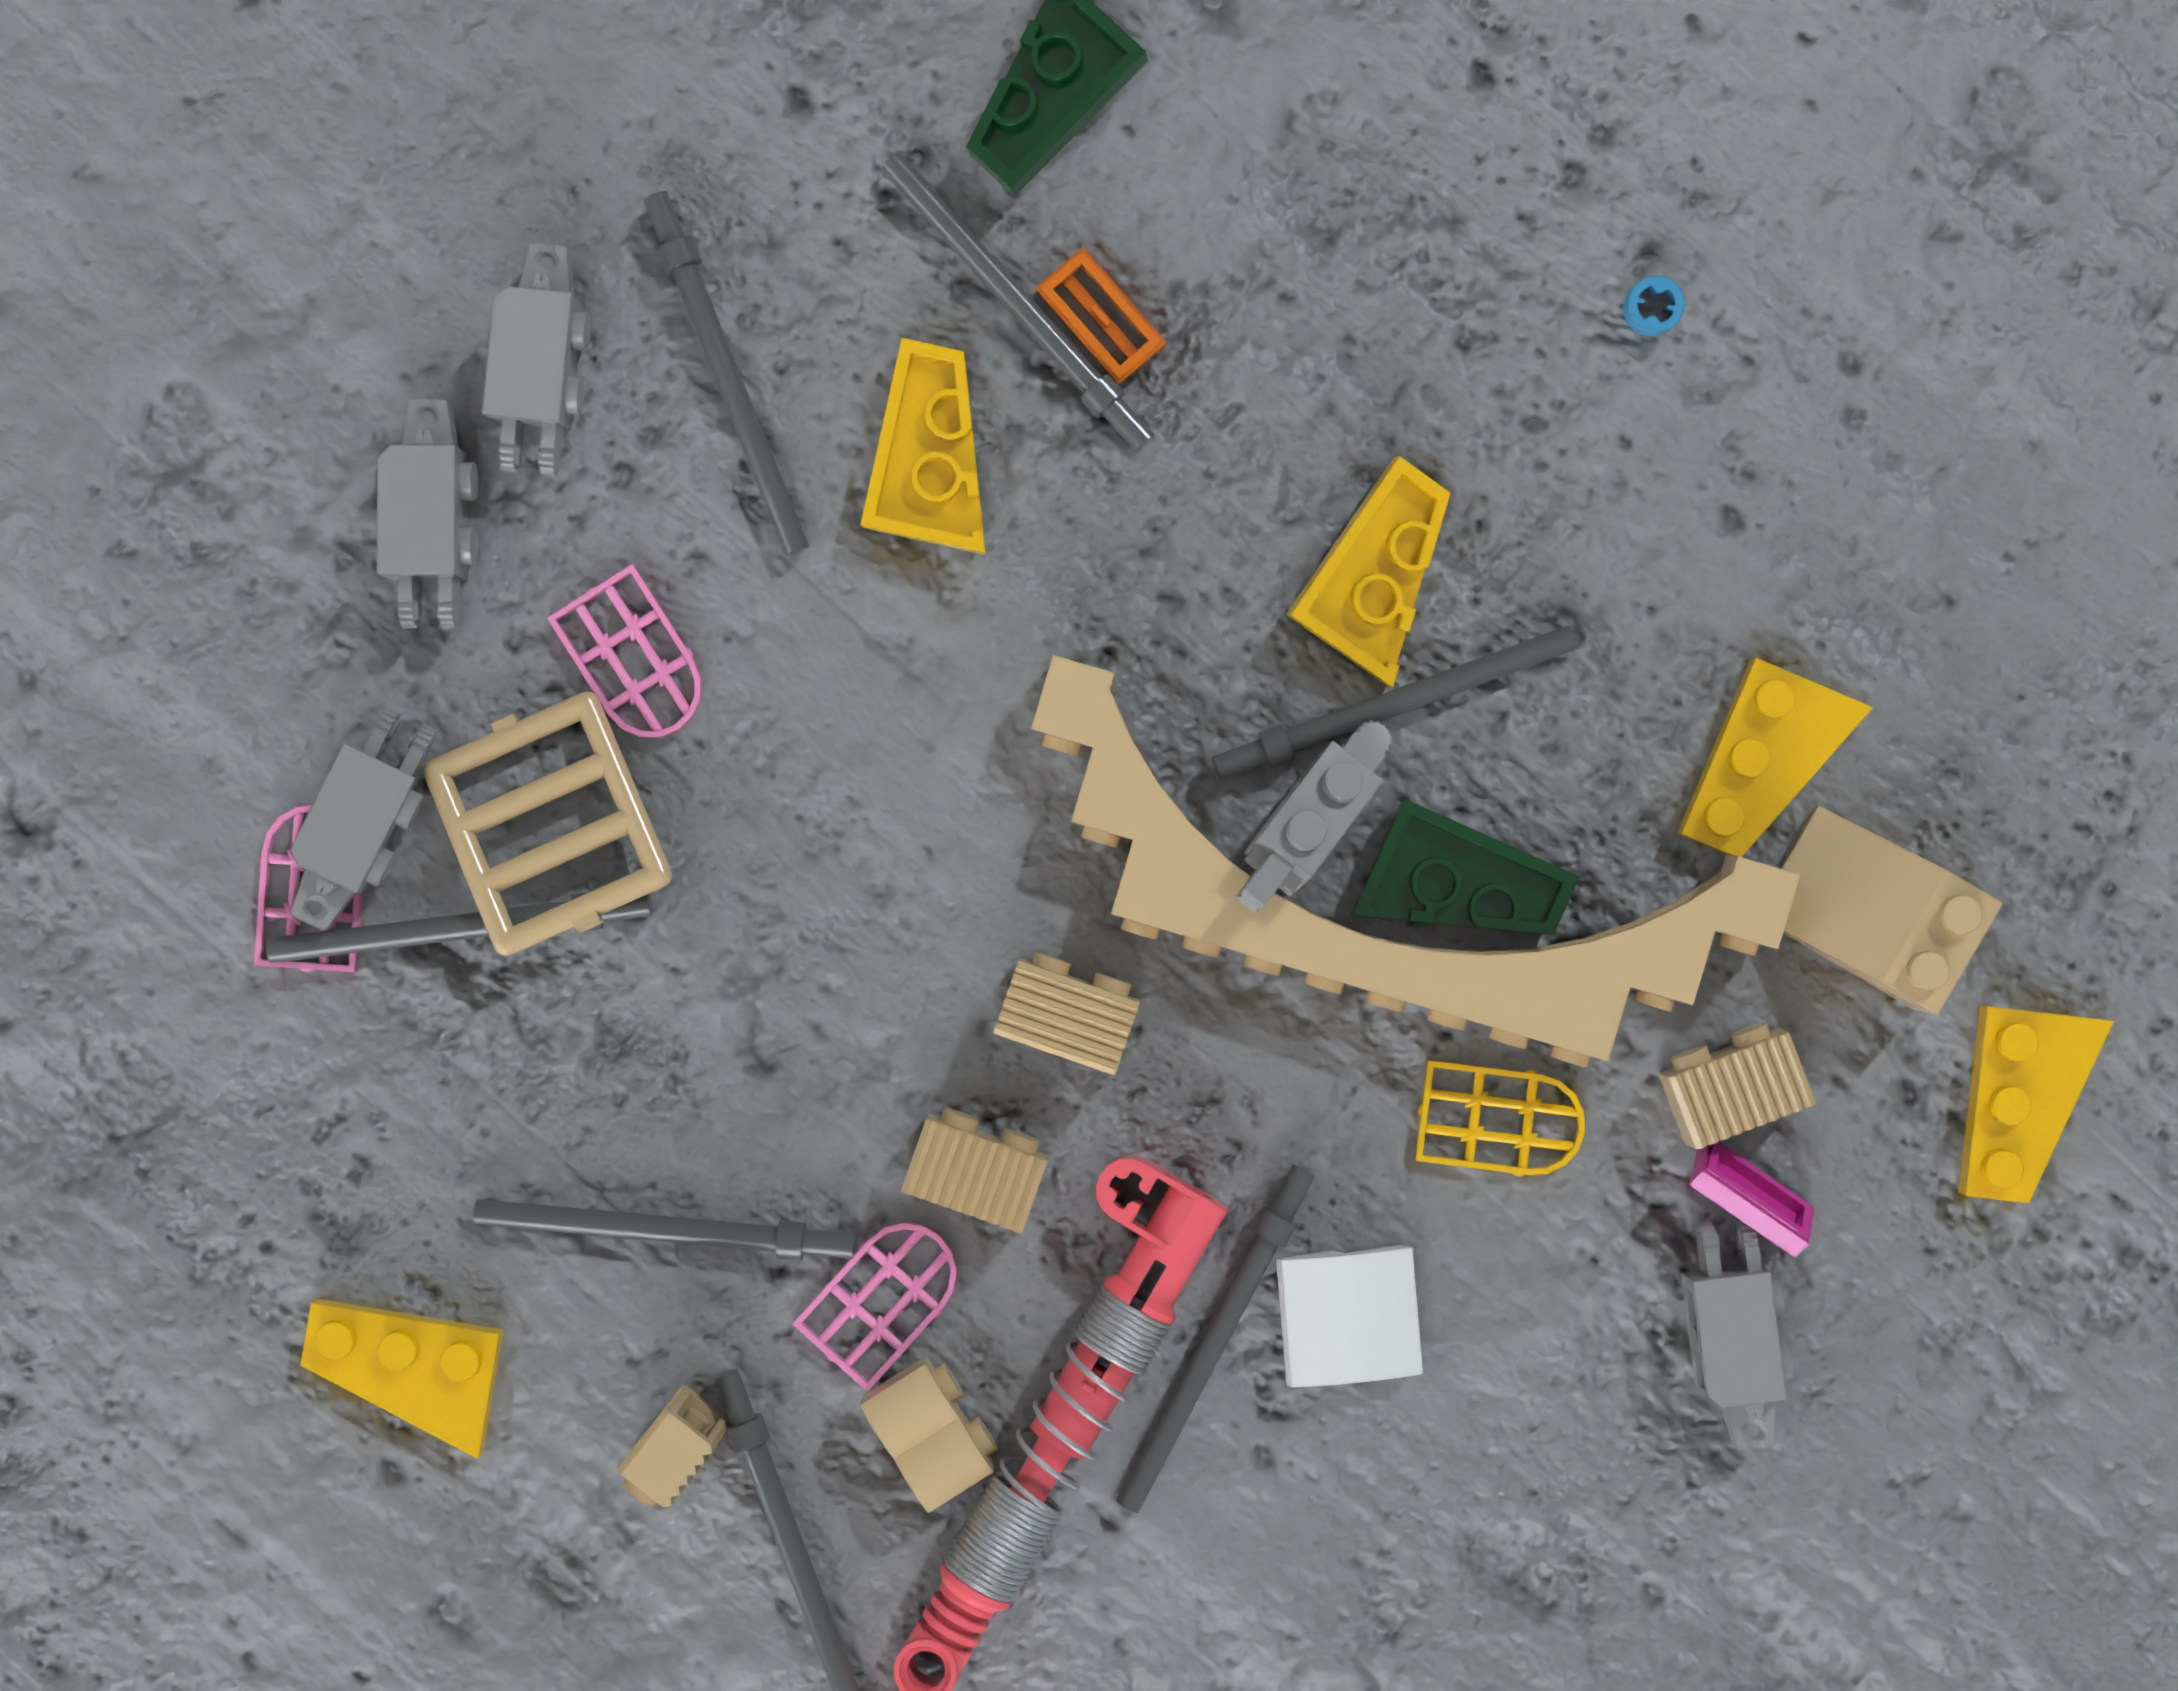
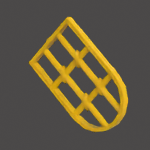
[1414,1059,1585,1176]

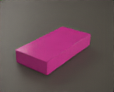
[1689,1141,1814,1258]

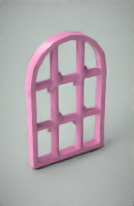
[547,564,702,738]
[254,805,363,972]
[792,1221,957,1392]

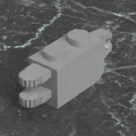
[482,243,591,476]
[377,399,479,628]
[290,707,437,931]
[1235,720,1393,914]
[1680,1219,1793,1450]

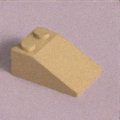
[1779,806,2003,1015]

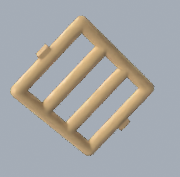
[423,691,672,956]

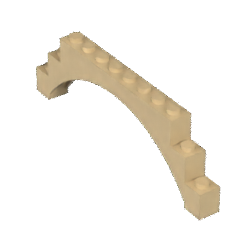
[1031,655,1801,1068]

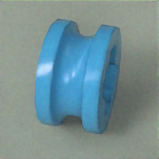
[1623,276,1685,336]

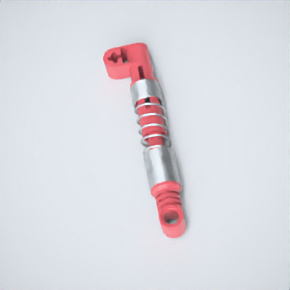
[893,1154,1229,1691]

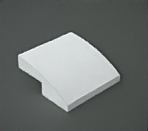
[1276,1245,1423,1387]

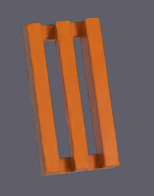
[1035,247,1167,386]

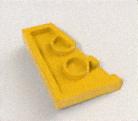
[860,338,986,555]
[1286,456,1451,687]
[1677,658,1873,857]
[1958,1005,2114,1203]
[300,1299,504,1459]

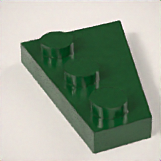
[966,0,1148,197]
[1350,799,1580,935]

